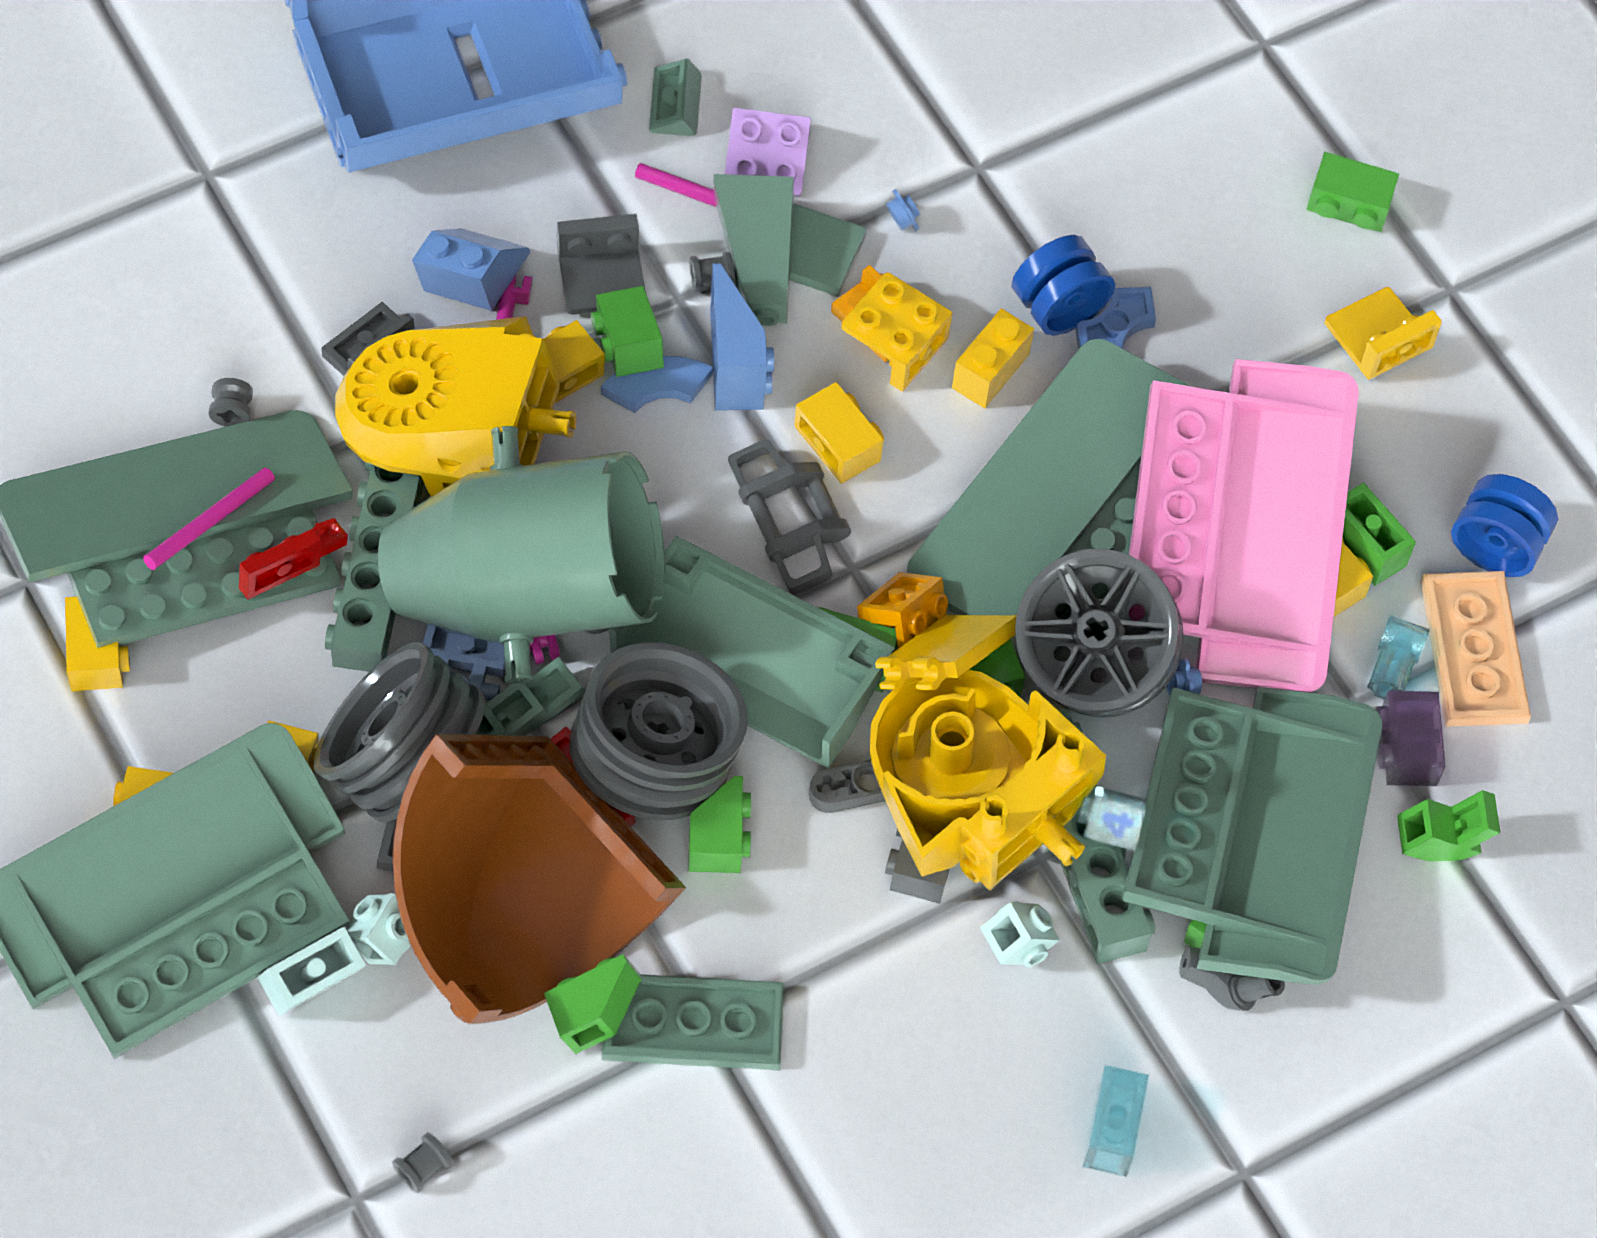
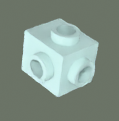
[346,893,411,965]
[980,901,1060,967]

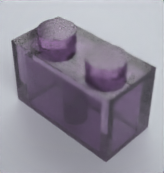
[1376,690,1446,786]

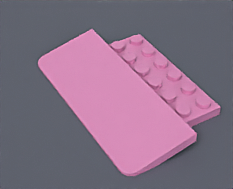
[1129,359,1359,693]

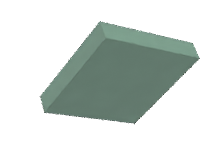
[790,203,867,296]

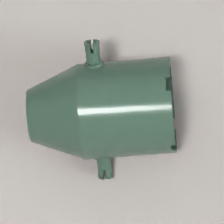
[378,426,665,683]

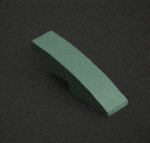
[475,656,585,736]

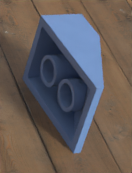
[710,264,774,411]

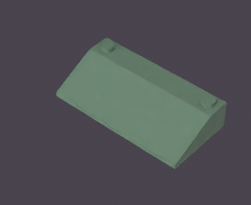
[609,535,895,768]

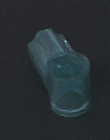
[1367,615,1430,701]

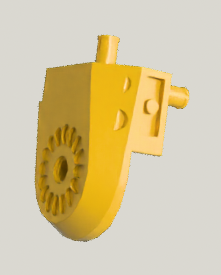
[335,316,577,497]
[870,670,1106,890]

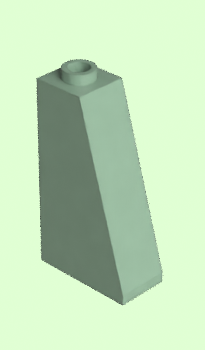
[714,174,794,326]

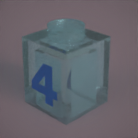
[1078,786,1146,851]

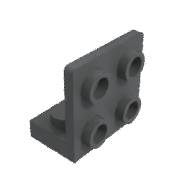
[557,214,646,315]

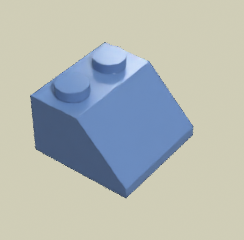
[412,228,530,311]

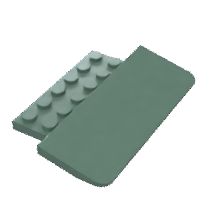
[907,339,1192,641]
[0,410,353,648]
[1122,687,1383,985]
[0,723,350,1059]

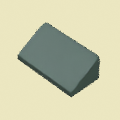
[649,58,701,136]

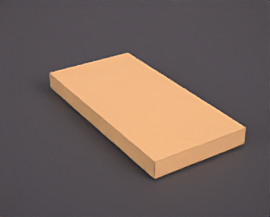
[1421,571,1531,727]

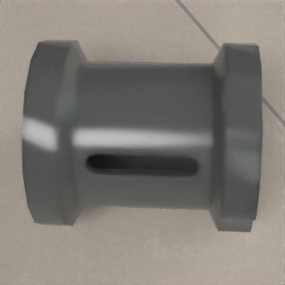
[689,251,735,292]
[392,1133,453,1193]

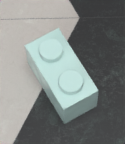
[257,927,366,1016]

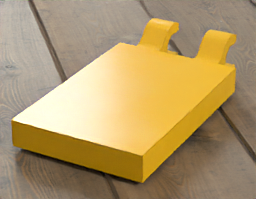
[875,615,1017,690]

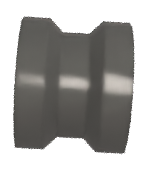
[209,378,253,427]

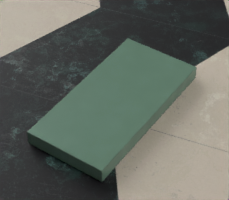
[602,974,784,1071]

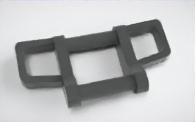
[728,439,851,595]

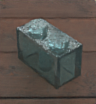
[1083,1065,1149,1177]

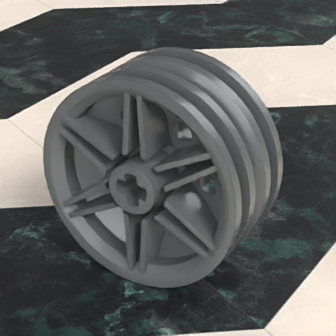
[1015,549,1184,717]
[313,642,486,822]
[569,642,748,820]

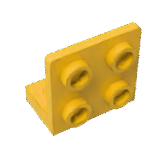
[841,272,953,392]
[1324,287,1442,380]

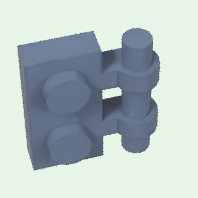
[423,624,505,701]

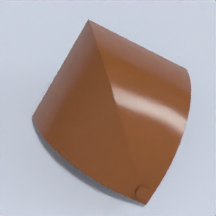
[393,734,686,1025]

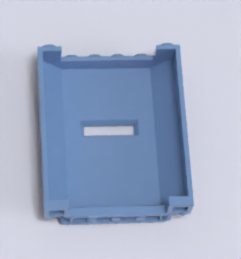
[285,0,627,172]

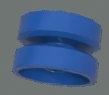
[1011,234,1116,336]
[1451,474,1559,577]

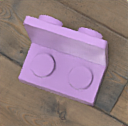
[725,108,811,196]

